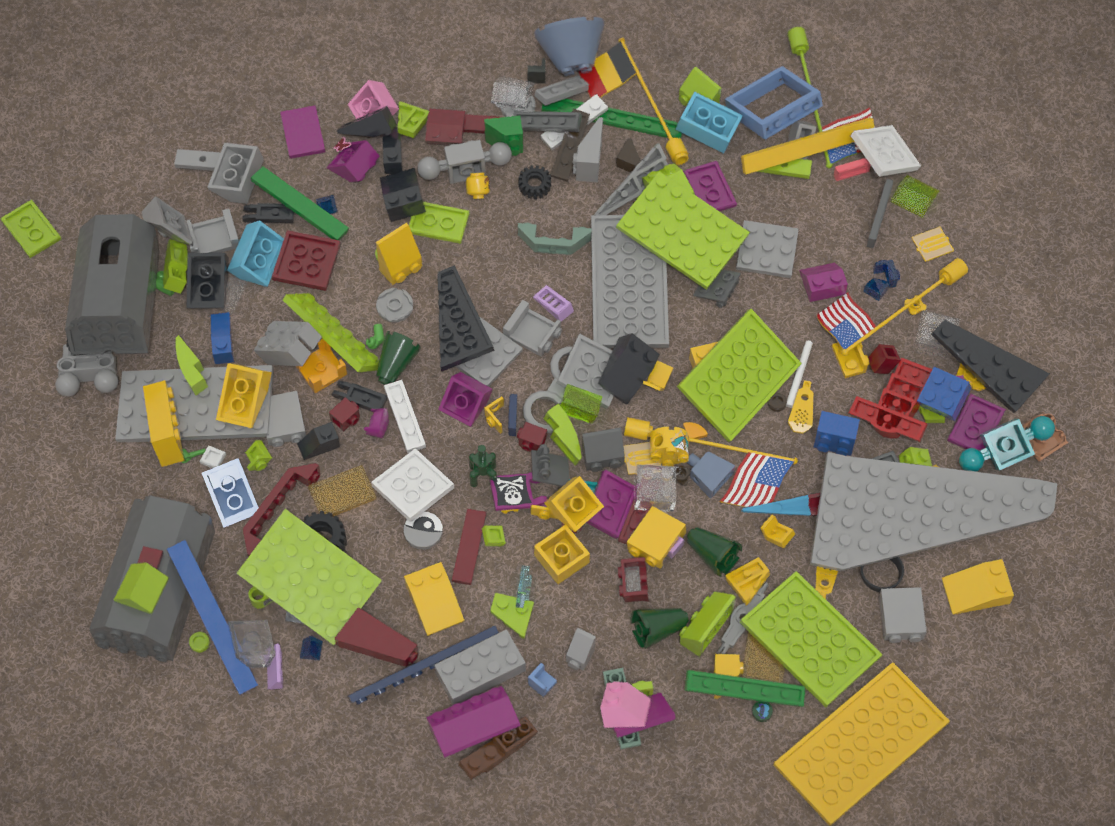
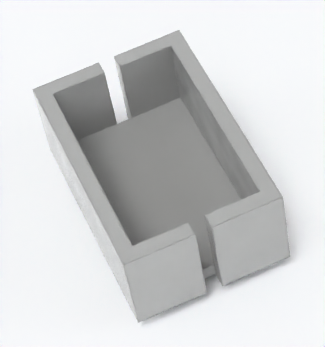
[254,321,322,366]

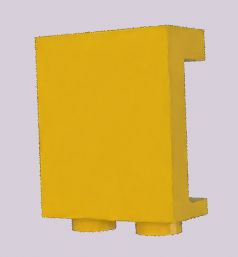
[627,506,686,569]

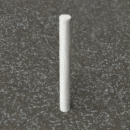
[786,341,813,408]

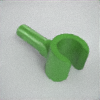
[182,448,206,463]

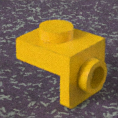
[761,515,795,548]

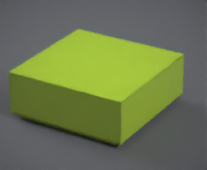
[482,525,506,546]

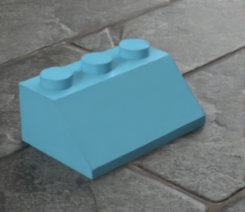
[676,92,743,153]
[227,220,284,286]

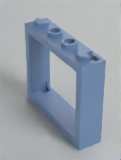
[725,66,823,139]

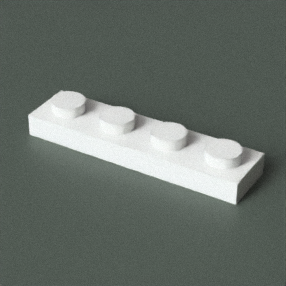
[540,94,608,150]
[384,380,426,453]

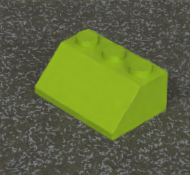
[679,592,736,657]

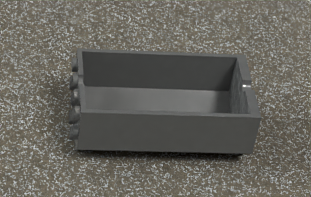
[65,214,160,355]
[89,495,215,662]

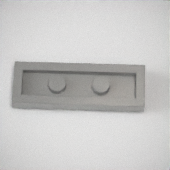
[535,76,589,105]

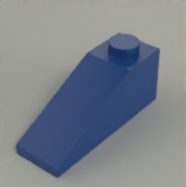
[211,312,234,364]

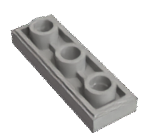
[174,149,220,171]

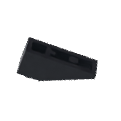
[336,106,397,137]
[383,127,403,174]

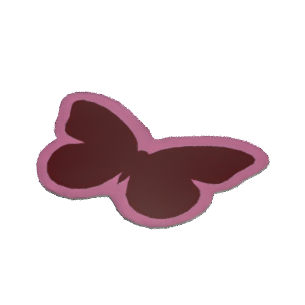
[333,137,351,152]

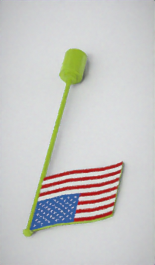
[788,27,875,169]

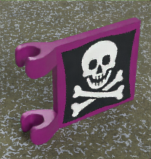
[490,472,547,511]

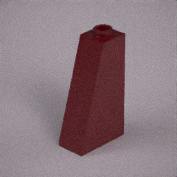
[334,607,419,667]

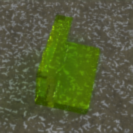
[559,384,602,424]

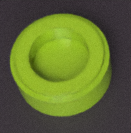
[189,632,210,653]

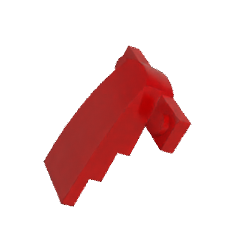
[849,358,933,442]

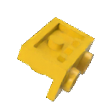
[831,342,869,378]

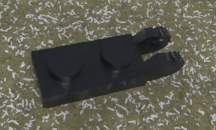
[242,203,294,223]
[331,380,387,412]

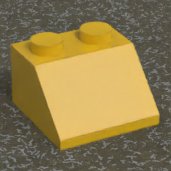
[544,476,604,532]

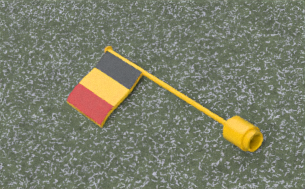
[578,38,689,165]

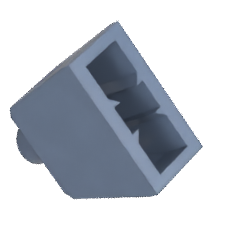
[686,452,735,498]

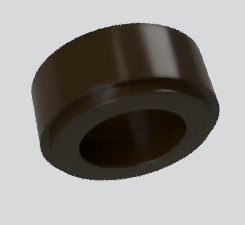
[768,393,787,412]

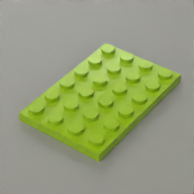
[616,171,750,290]
[676,309,802,442]
[236,509,382,645]
[740,571,883,707]

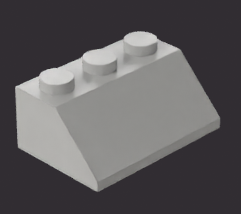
[207,143,264,204]

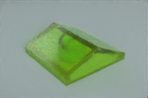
[890,175,939,218]

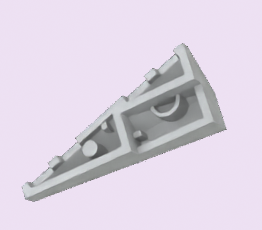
[594,143,668,215]

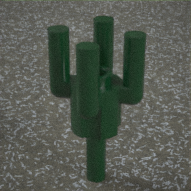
[469,445,497,487]

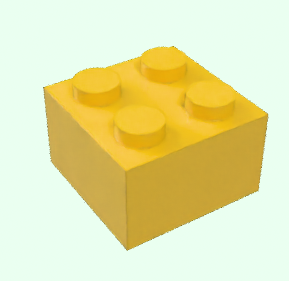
[534,524,590,584]

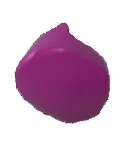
[364,408,389,438]

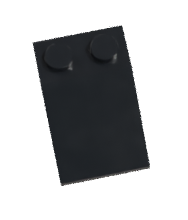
[380,168,426,222]
[187,252,229,309]
[598,333,660,404]

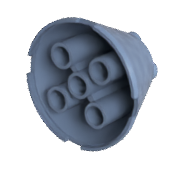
[534,17,605,77]

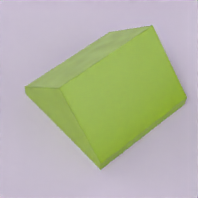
[114,563,169,614]

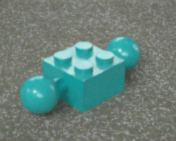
[959,416,1055,472]

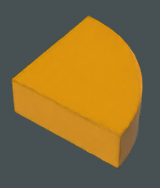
[683,422,708,442]

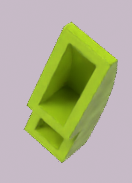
[163,239,188,294]
[176,335,208,396]
[543,403,582,466]

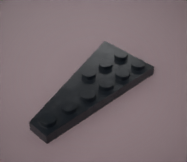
[437,265,495,372]
[931,320,1050,413]

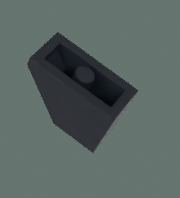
[297,422,340,460]

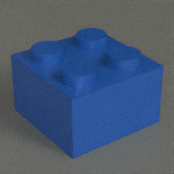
[917,367,972,421]
[813,411,860,456]

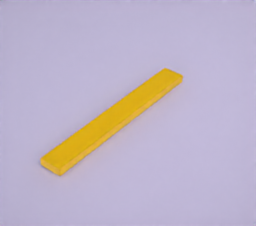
[741,117,874,174]

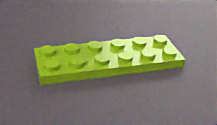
[283,293,379,372]

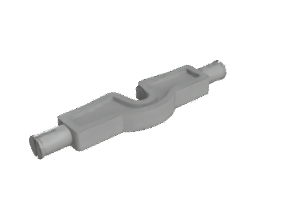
[717,582,769,654]

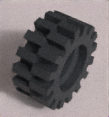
[518,165,551,200]

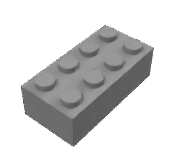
[434,629,526,705]

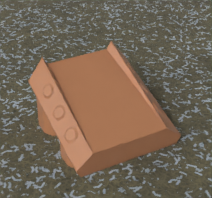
[1022,412,1068,462]

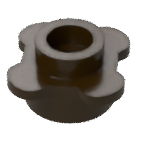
[669,466,691,486]

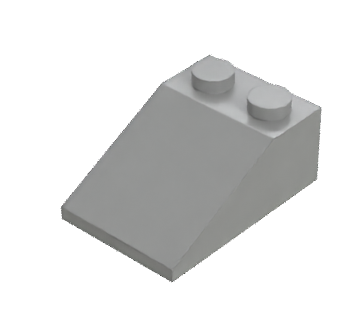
[573,117,603,182]
[142,196,193,245]

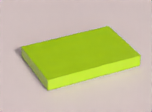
[0,200,61,258]
[409,202,470,244]

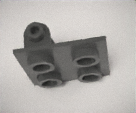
[693,270,741,308]
[531,444,569,487]

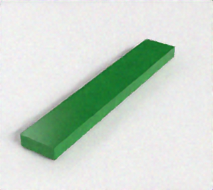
[251,166,349,240]
[685,670,805,707]

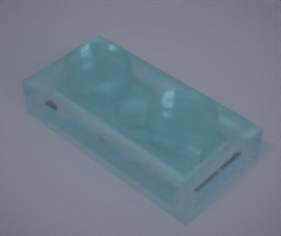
[516,565,533,608]

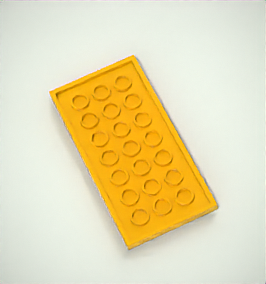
[773,662,950,826]

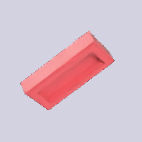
[834,158,871,181]

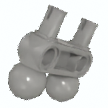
[55,344,118,397]

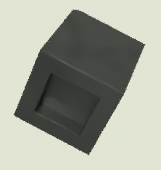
[528,58,545,83]

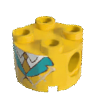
[650,427,689,468]

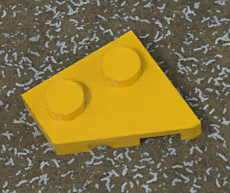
[725,557,770,605]

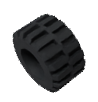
[301,511,347,552]

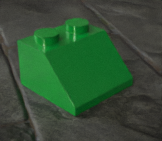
[484,116,523,156]

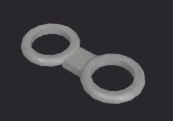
[523,346,573,433]

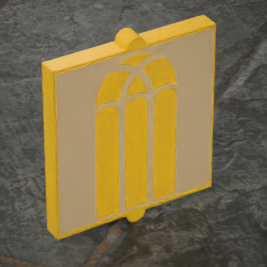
[911,227,954,262]
[624,442,662,475]

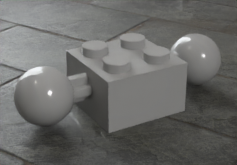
[417,140,512,184]

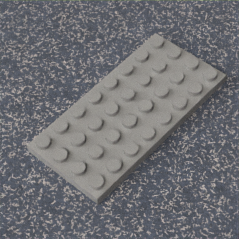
[591,215,669,348]
[115,365,274,442]

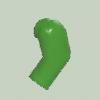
[156,271,175,296]
[366,324,384,349]

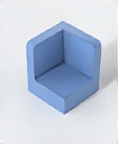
[528,663,557,697]

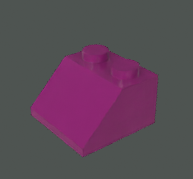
[326,140,380,182]
[799,263,848,302]
[438,372,493,427]

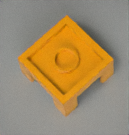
[295,339,347,393]

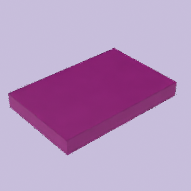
[280,105,325,159]
[683,161,737,212]
[947,394,1006,450]
[586,469,638,539]
[611,692,676,738]

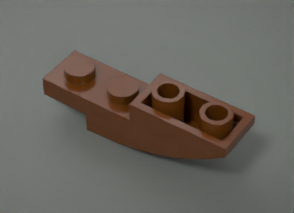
[459,716,538,780]

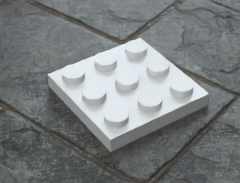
[851,125,921,176]
[371,449,454,522]

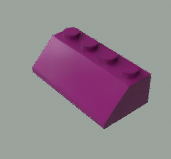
[426,686,521,758]

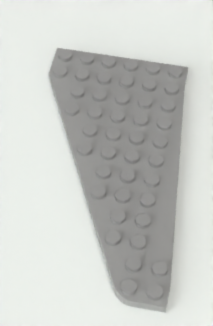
[810,452,1057,571]

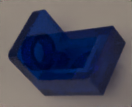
[873,260,900,288]

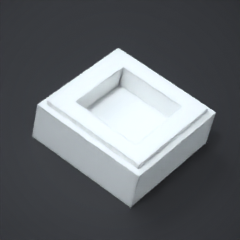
[200,445,226,468]

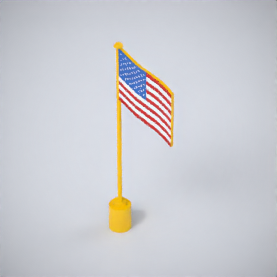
[817,258,968,356]
[624,417,798,507]

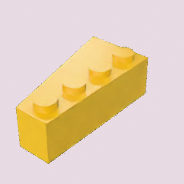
[143,380,184,467]

